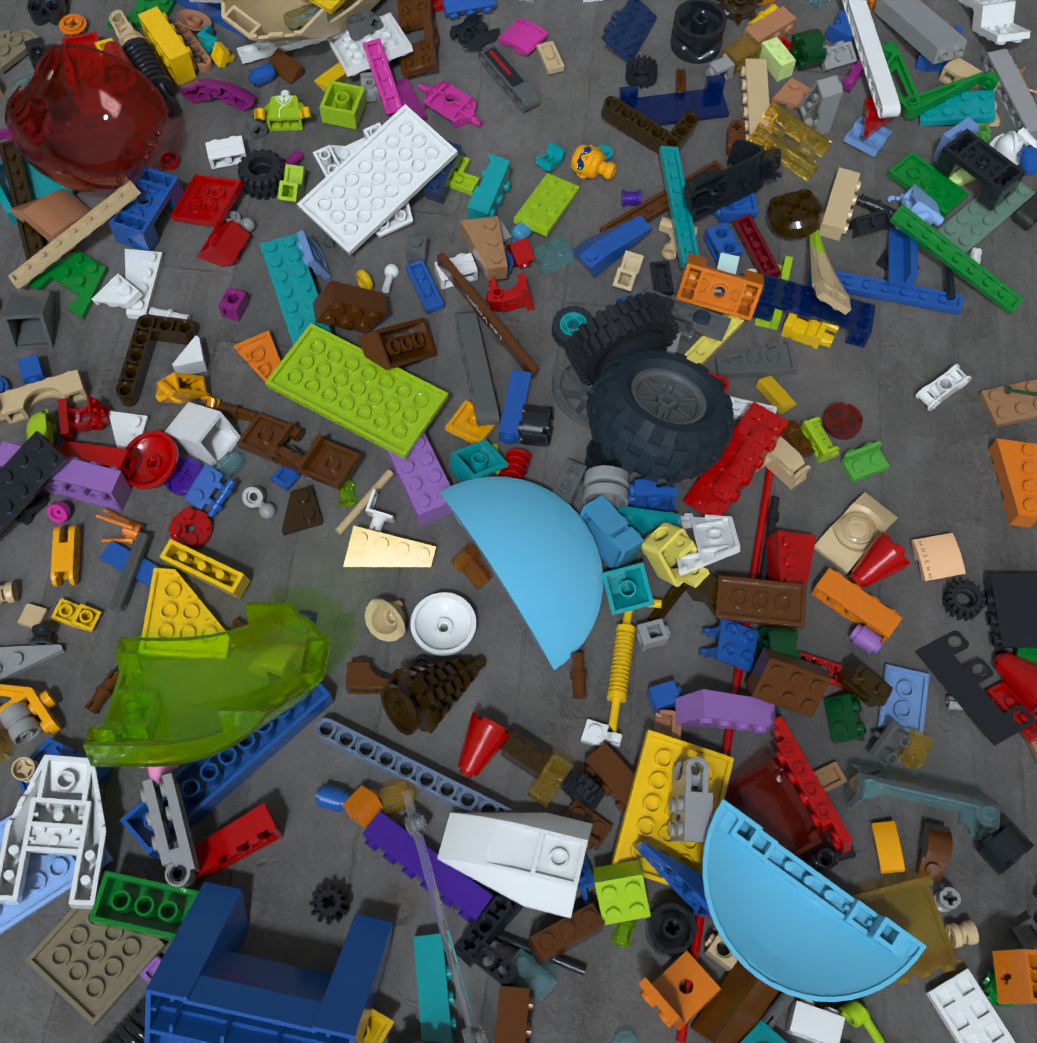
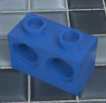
[703,222,743,265]

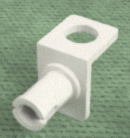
[365,489,395,532]

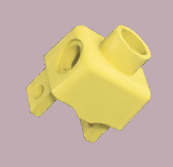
[642,522,710,588]

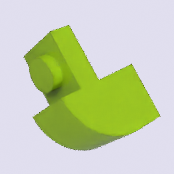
[278,164,305,203]

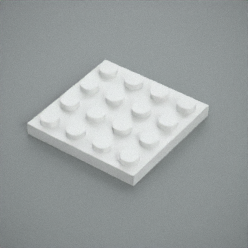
[326,13,413,77]

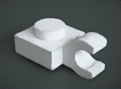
[581,719,622,748]

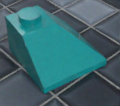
[450,439,508,482]
[601,562,655,616]

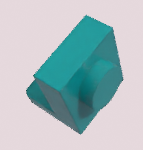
[197,25,219,53]
[535,142,566,172]

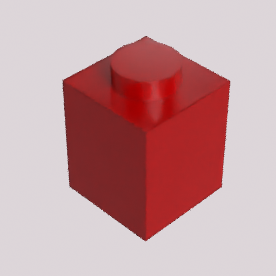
[506,237,535,269]

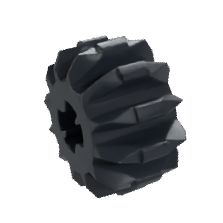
[309,882,351,925]

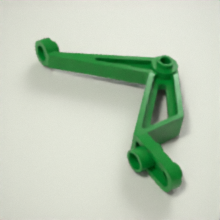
[880,41,999,119]

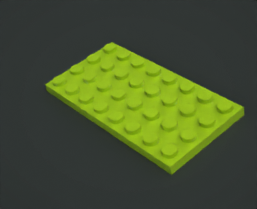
[265,323,448,460]

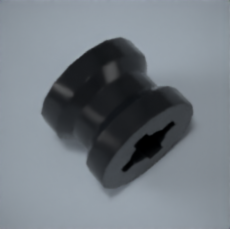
[30,624,55,646]

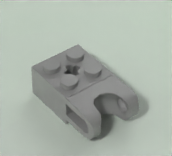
[667,756,713,843]

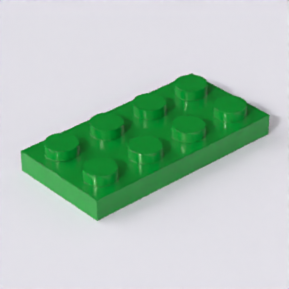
[887,151,969,218]

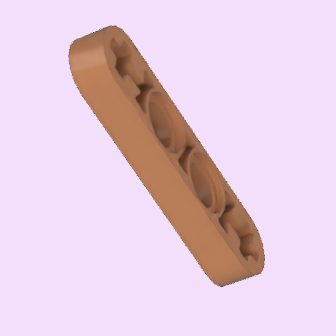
[173,22,213,73]

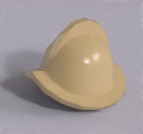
[365,598,406,642]

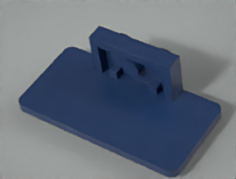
[601,0,657,63]

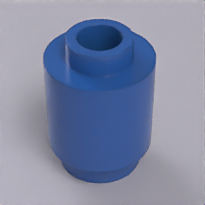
[248,63,276,87]
[1018,145,1037,175]
[315,784,351,812]

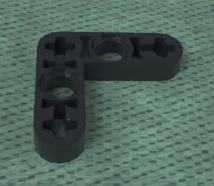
[459,895,519,987]

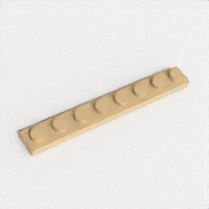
[8,180,141,290]

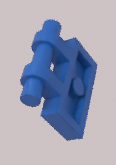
[184,463,236,518]

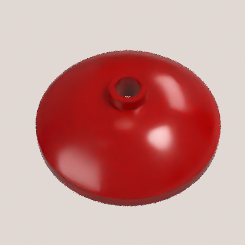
[125,431,179,490]

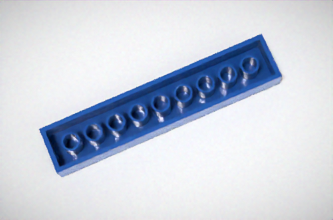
[120,663,333,860]

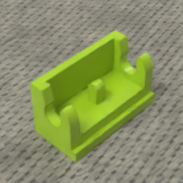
[801,417,840,464]

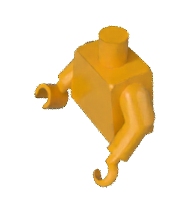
[156,372,220,410]

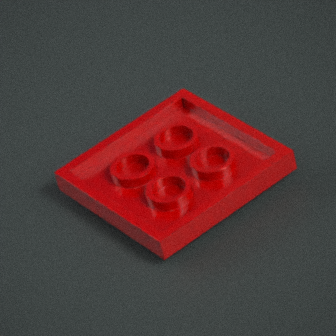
[170,174,244,228]

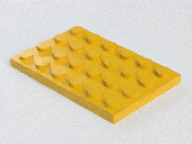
[610,730,734,886]

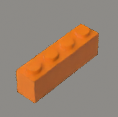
[811,568,903,644]

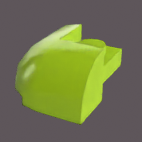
[26,409,58,445]

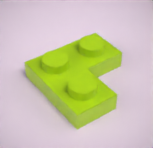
[449,157,480,196]

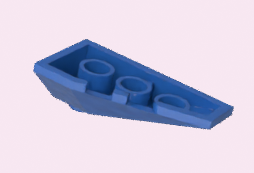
[571,216,652,278]
[634,842,711,918]

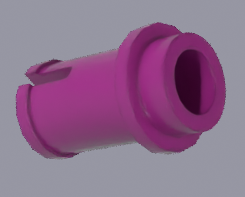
[283,150,304,166]

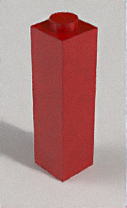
[60,441,138,478]

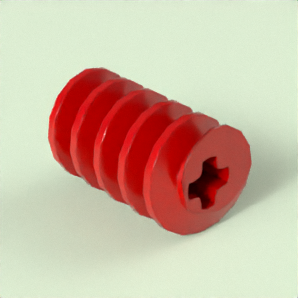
[498,449,532,480]

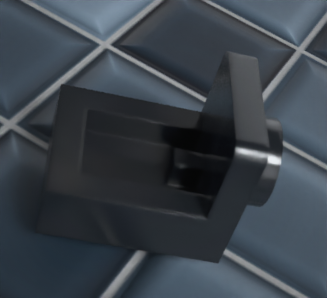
[15,494,47,525]

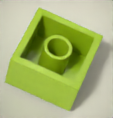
[320,80,367,130]
[593,860,651,925]

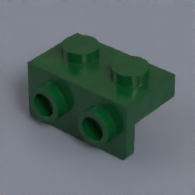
[824,694,866,744]

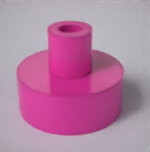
[47,501,71,523]

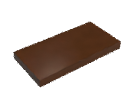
[715,575,807,629]

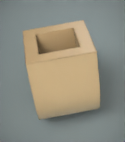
[612,250,644,293]

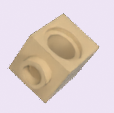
[704,933,737,971]

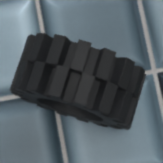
[625,55,658,89]
[942,579,986,621]
[560,770,605,811]

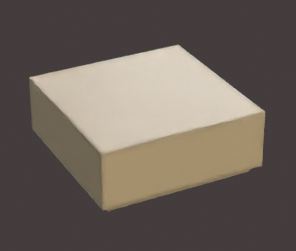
[17,603,49,629]

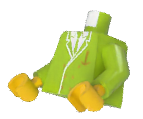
[254,90,311,131]

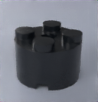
[518,404,554,447]
[975,820,1034,876]
[645,903,697,957]

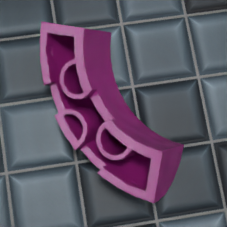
[180,78,255,112]

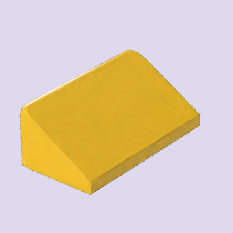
[314,62,350,92]
[756,376,797,415]

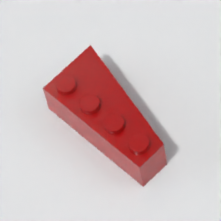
[766,530,816,584]
[194,803,283,884]

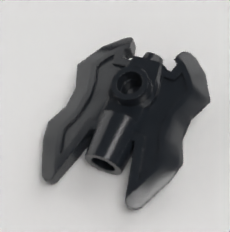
[450,15,500,50]

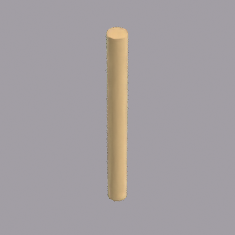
[335,469,394,535]

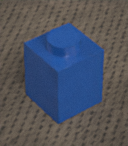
[17,354,47,385]
[647,680,683,715]

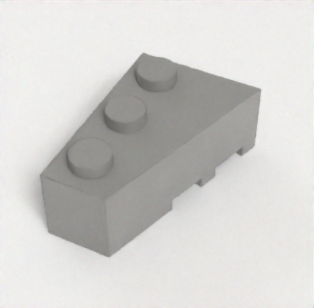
[798,75,843,138]

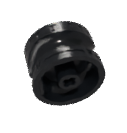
[670,0,727,64]

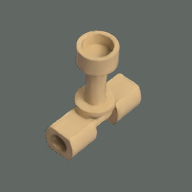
[658,217,698,260]

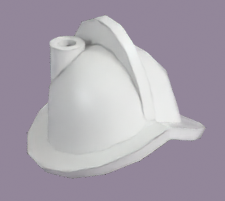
[990,131,1025,165]

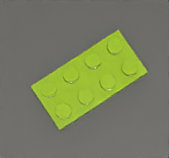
[514,173,580,237]

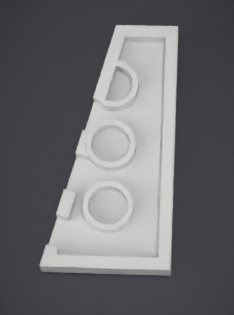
[125,249,164,319]

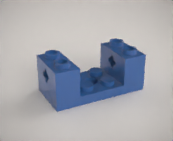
[109,166,184,251]

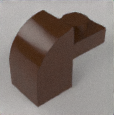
[916,821,953,881]

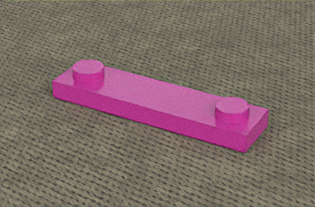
[362,38,403,116]

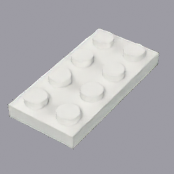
[926,969,1015,1043]

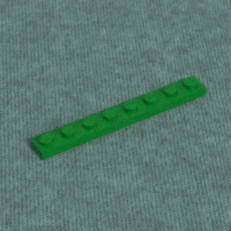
[889,204,1024,315]

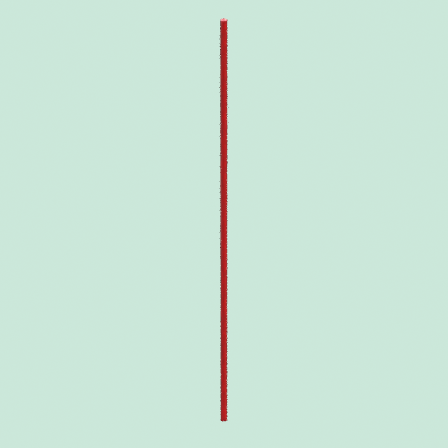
[676,467,773,1043]

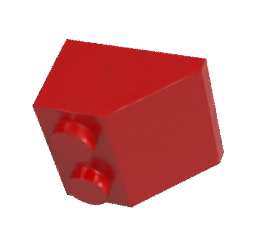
[197,220,250,267]

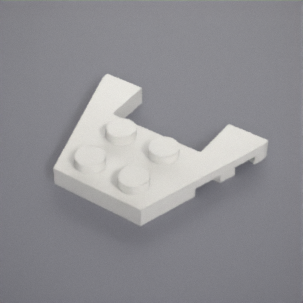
[669,512,740,576]

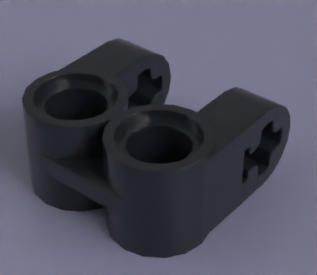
[27,0,69,26]

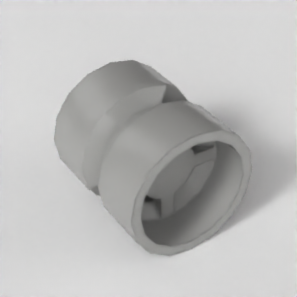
[0,701,42,745]

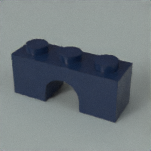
[423,140,464,204]

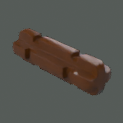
[676,69,686,94]

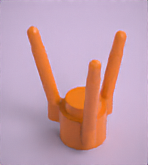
[96,508,144,544]

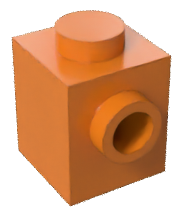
[342,785,384,828]

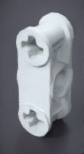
[915,364,972,411]

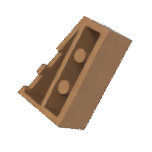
[460,216,508,281]

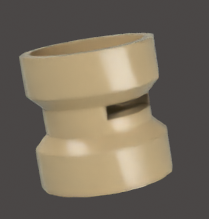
[0,581,18,605]
[11,757,39,783]
[945,920,979,949]

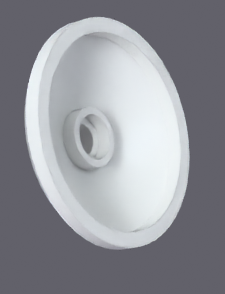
[410,592,476,656]

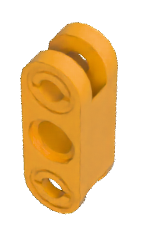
[51,525,81,587]

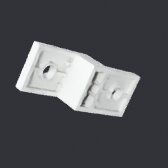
[958,0,1031,45]

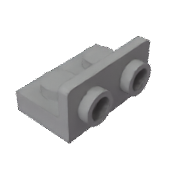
[821,40,857,72]

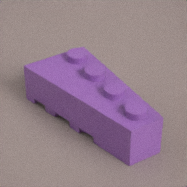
[675,689,776,734]

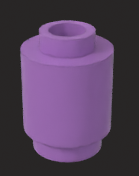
[849,624,883,655]

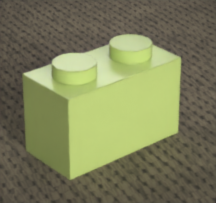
[758,37,796,81]

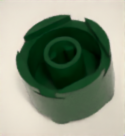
[788,28,827,70]
[756,626,800,660]

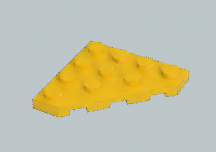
[139,568,231,659]

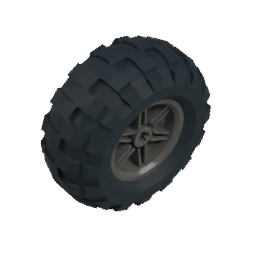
[586,347,734,483]

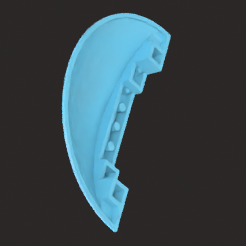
[439,476,603,671]
[702,799,927,1002]

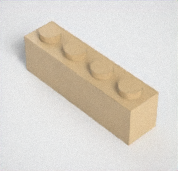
[819,167,861,241]

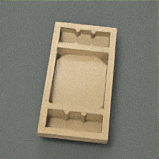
[814,492,898,574]

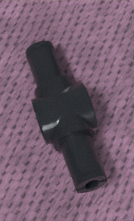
[801,845,856,872]

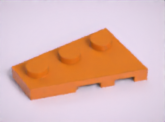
[233,330,281,382]

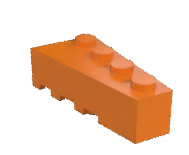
[988,439,1037,528]

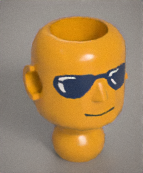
[570,144,617,180]

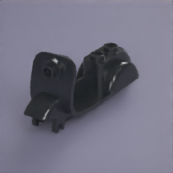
[683,139,781,219]

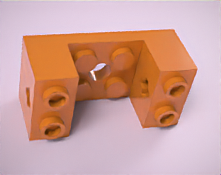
[676,253,764,321]
[992,949,1037,1004]

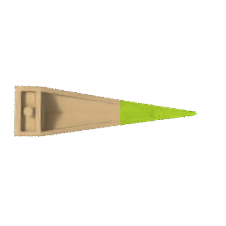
[809,230,851,315]

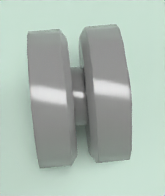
[583,465,630,511]

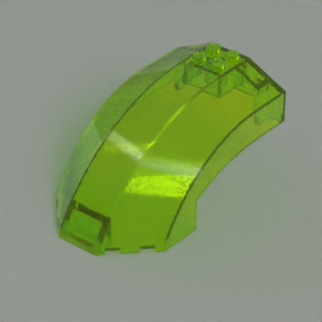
[83,602,331,767]

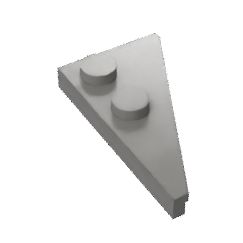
[0,644,65,684]

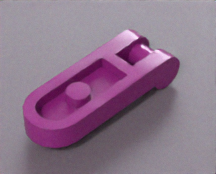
[842,57,864,92]

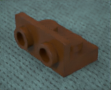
[562,800,613,851]

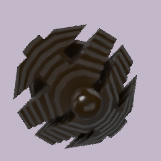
[381,656,486,735]

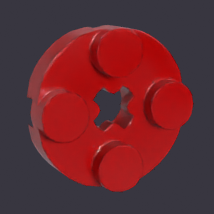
[168,507,213,549]

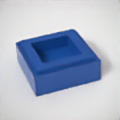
[271,466,301,492]

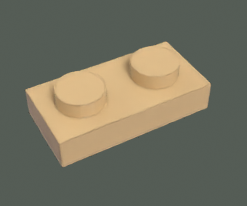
[536,41,564,75]

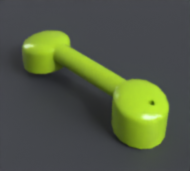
[838,1000,886,1043]

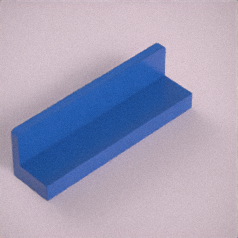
[888,228,918,289]

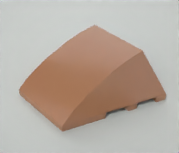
[9,188,91,257]

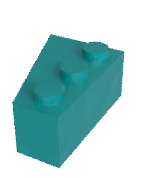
[467,154,512,219]

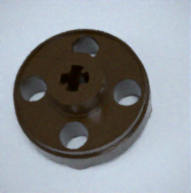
[768,189,823,239]

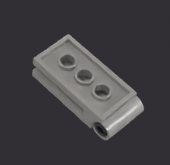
[140,773,201,889]

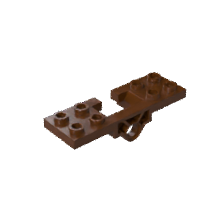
[397,0,440,78]
[236,412,361,491]

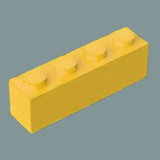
[159,539,250,599]

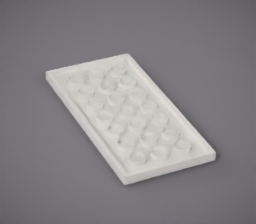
[297,104,458,255]

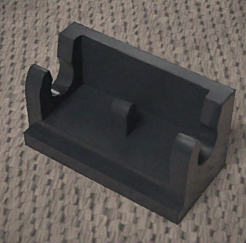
[848,208,895,238]

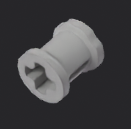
[932,887,961,913]

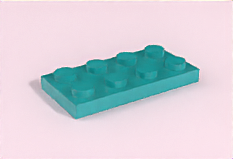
[919,90,996,126]

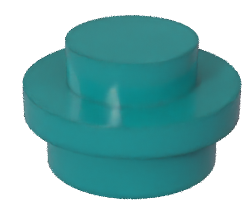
[597,144,613,162]

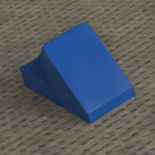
[825,11,853,44]

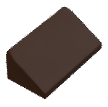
[267,48,304,85]

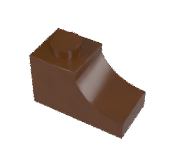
[346,659,392,694]

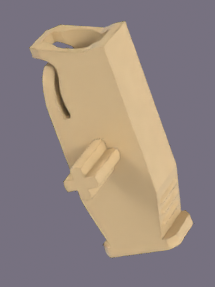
[755,436,812,490]

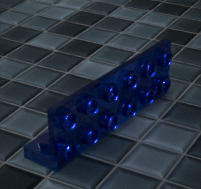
[618,74,729,126]
[752,274,876,348]

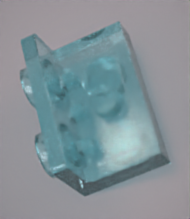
[532,237,575,276]

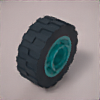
[552,306,593,350]

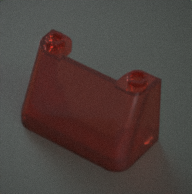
[726,758,828,857]

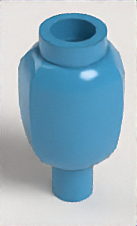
[510,222,532,243]

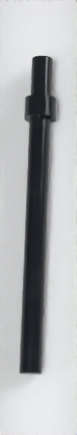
[759,496,780,580]

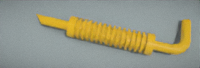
[607,599,662,733]

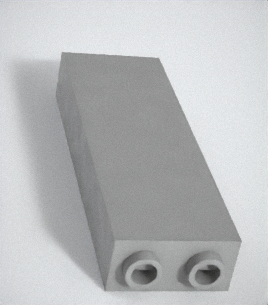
[874,0,967,64]

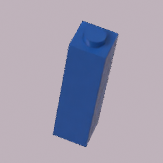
[499,369,532,445]

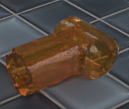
[451,545,492,590]

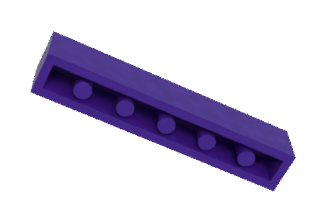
[362,811,493,923]

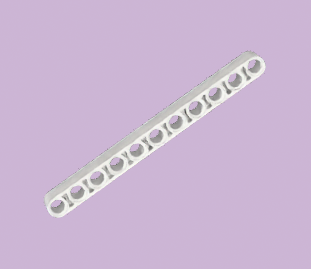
[842,0,901,119]

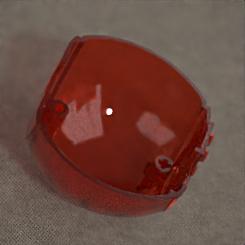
[5,44,169,193]

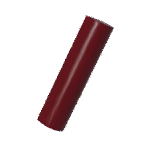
[733,214,781,283]

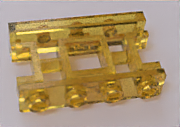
[748,101,832,182]

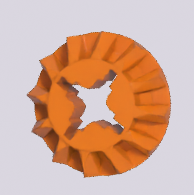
[59,14,88,36]

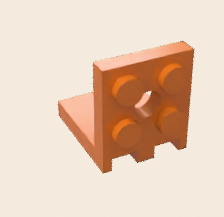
[638,951,721,1031]

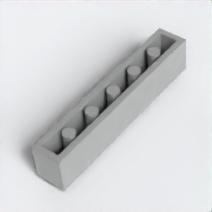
[981,49,1037,140]

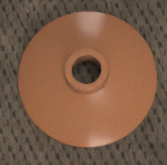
[176,9,212,31]

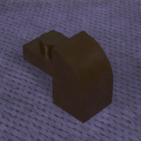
[682,573,718,616]

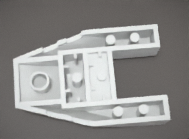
[0,755,107,910]

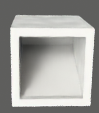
[164,402,241,468]

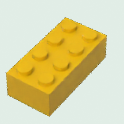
[138,7,196,86]

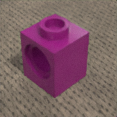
[218,287,249,322]

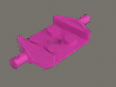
[418,81,484,129]

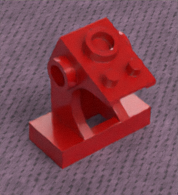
[486,273,535,312]
[57,395,109,442]

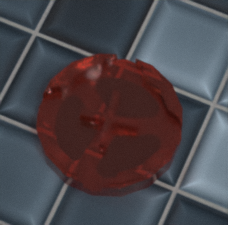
[822,402,863,440]

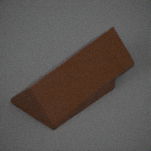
[690,960,779,1043]

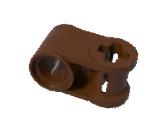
[726,120,746,155]

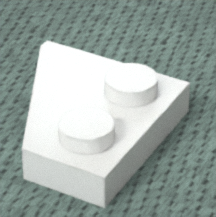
[91,274,143,309]
[109,411,149,449]

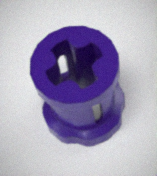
[621,190,641,207]

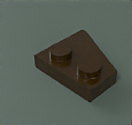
[282,486,323,536]

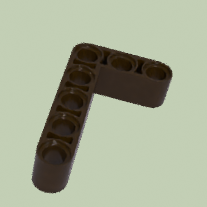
[601,96,699,154]
[116,314,197,407]

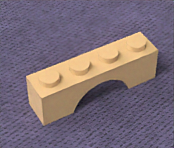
[0,370,88,424]

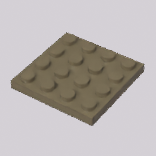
[25,908,167,1026]

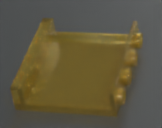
[852,875,963,991]

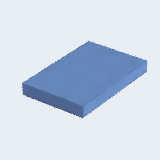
[876,664,930,738]

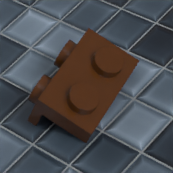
[781,420,815,458]

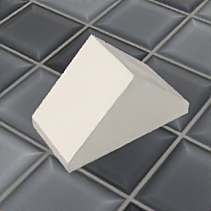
[172,336,207,374]

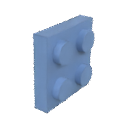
[297,230,332,281]

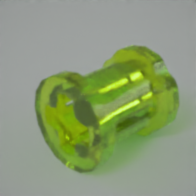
[336,480,357,508]
[610,921,637,949]

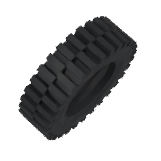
[565,292,679,386]

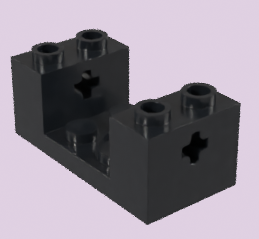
[934,128,1026,211]

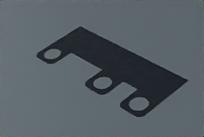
[915,631,1035,746]

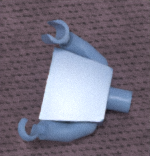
[887,184,944,230]

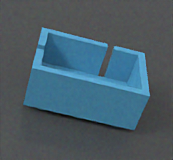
[580,495,644,571]

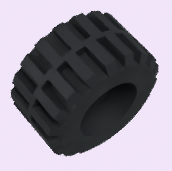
[237,149,285,200]

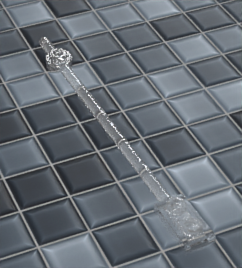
[402,791,488,1043]

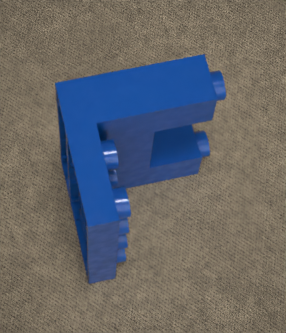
[145,882,393,1043]

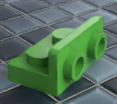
[840,441,889,483]

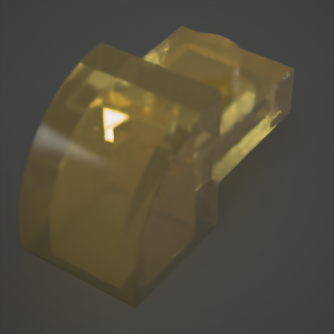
[528,753,574,808]

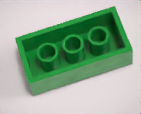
[89,871,199,941]

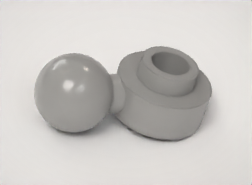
[223,211,255,233]
[242,486,276,519]

